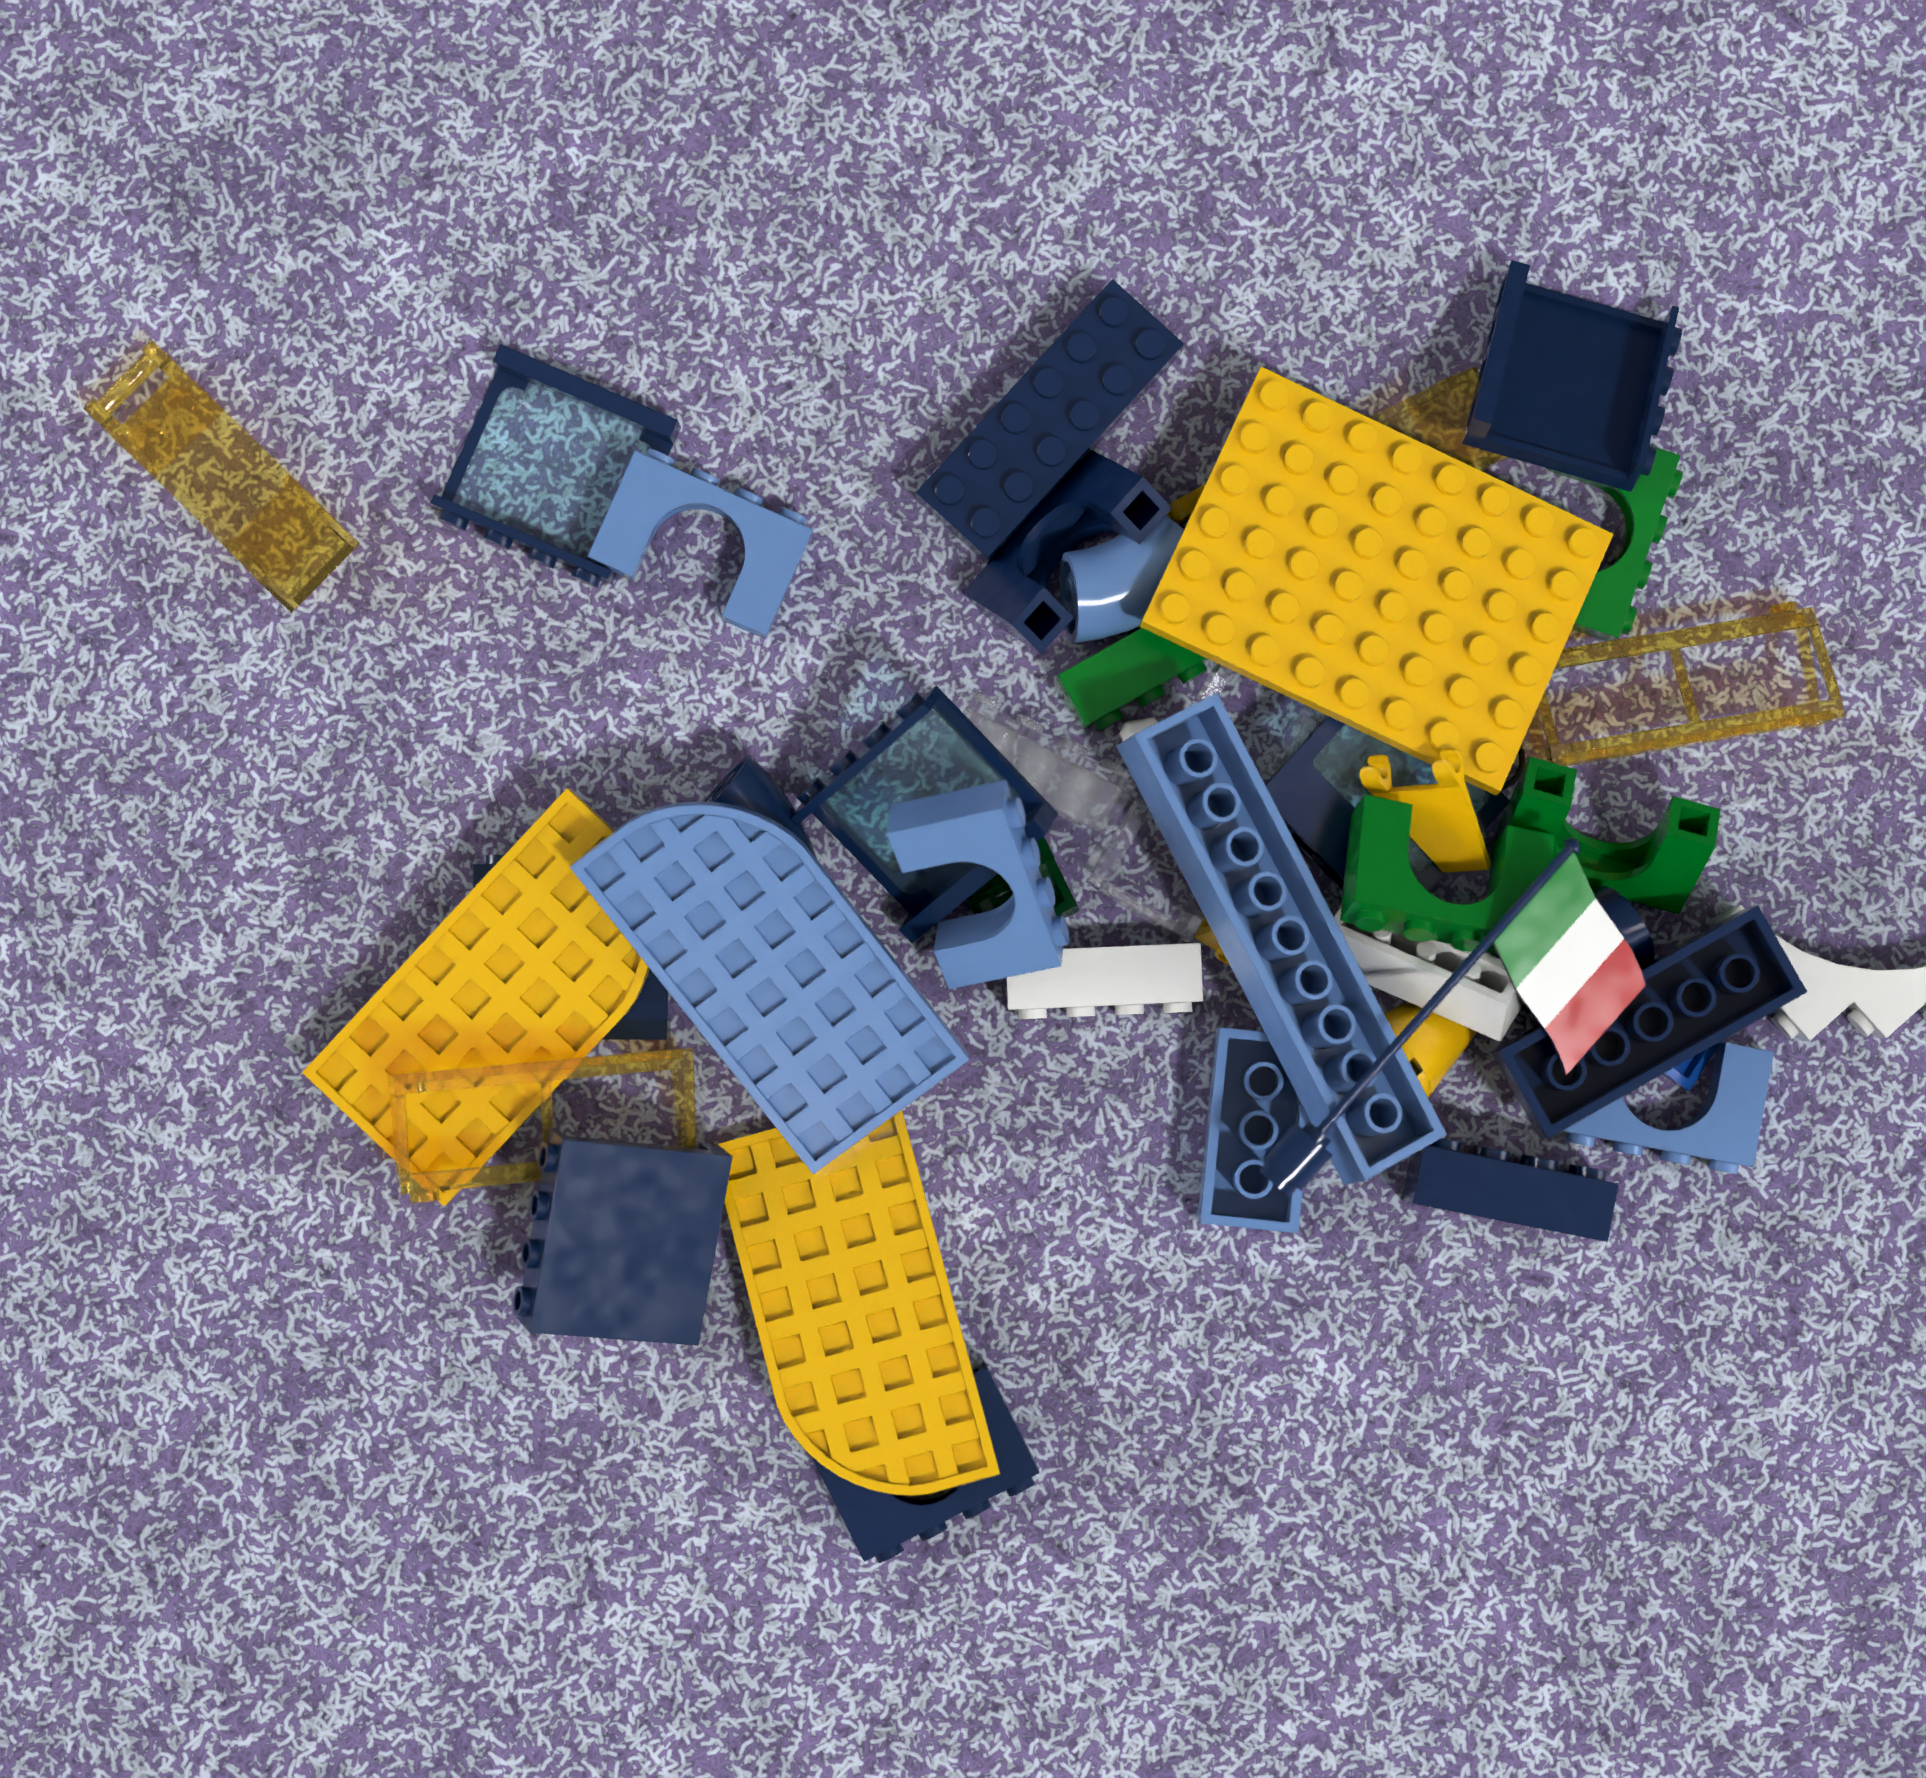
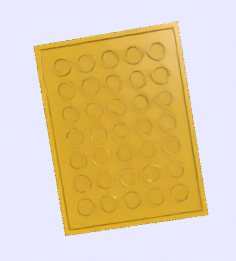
[1139,367,1613,795]

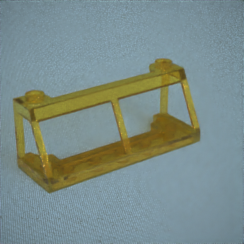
[1530,601,1845,766]
[388,1048,696,1203]

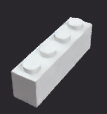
[1334,907,1523,1042]
[1006,943,1203,1019]

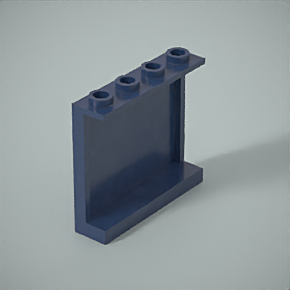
[1462,260,1682,492]
[513,1128,733,1346]

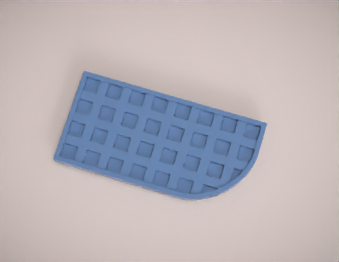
[570,801,970,1174]

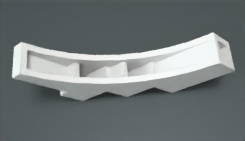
[1718,905,1926,1041]

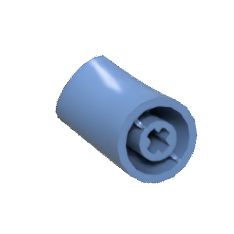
[1060,516,1184,644]

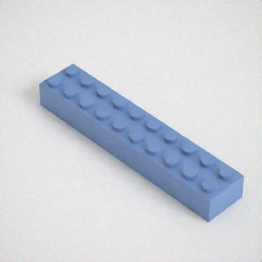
[1116,693,1447,1185]

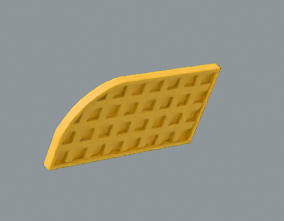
[302,788,650,1207]
[718,1110,1001,1496]

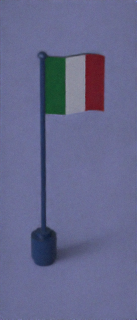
[1259,838,1646,1197]

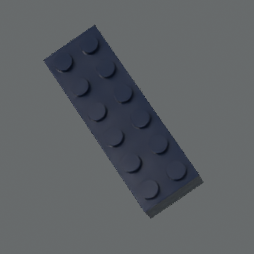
[916,279,1184,564]
[1491,905,1807,1139]

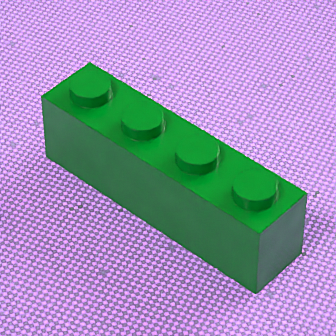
[1057,628,1209,732]

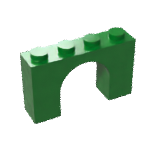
[1548,445,1683,643]
[1496,756,1720,914]
[1340,794,1555,954]

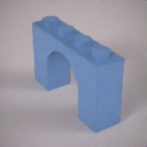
[587,448,813,639]
[886,780,1069,989]
[1563,1043,1774,1174]

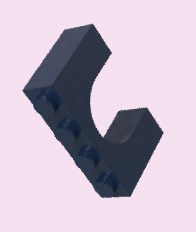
[962,450,1172,654]
[812,1364,1040,1563]

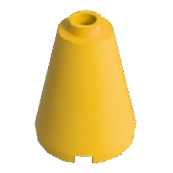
[1384,1002,1477,1098]

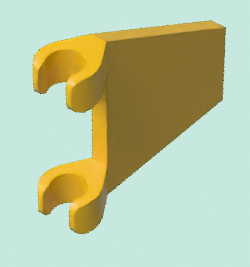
[1359,748,1491,873]

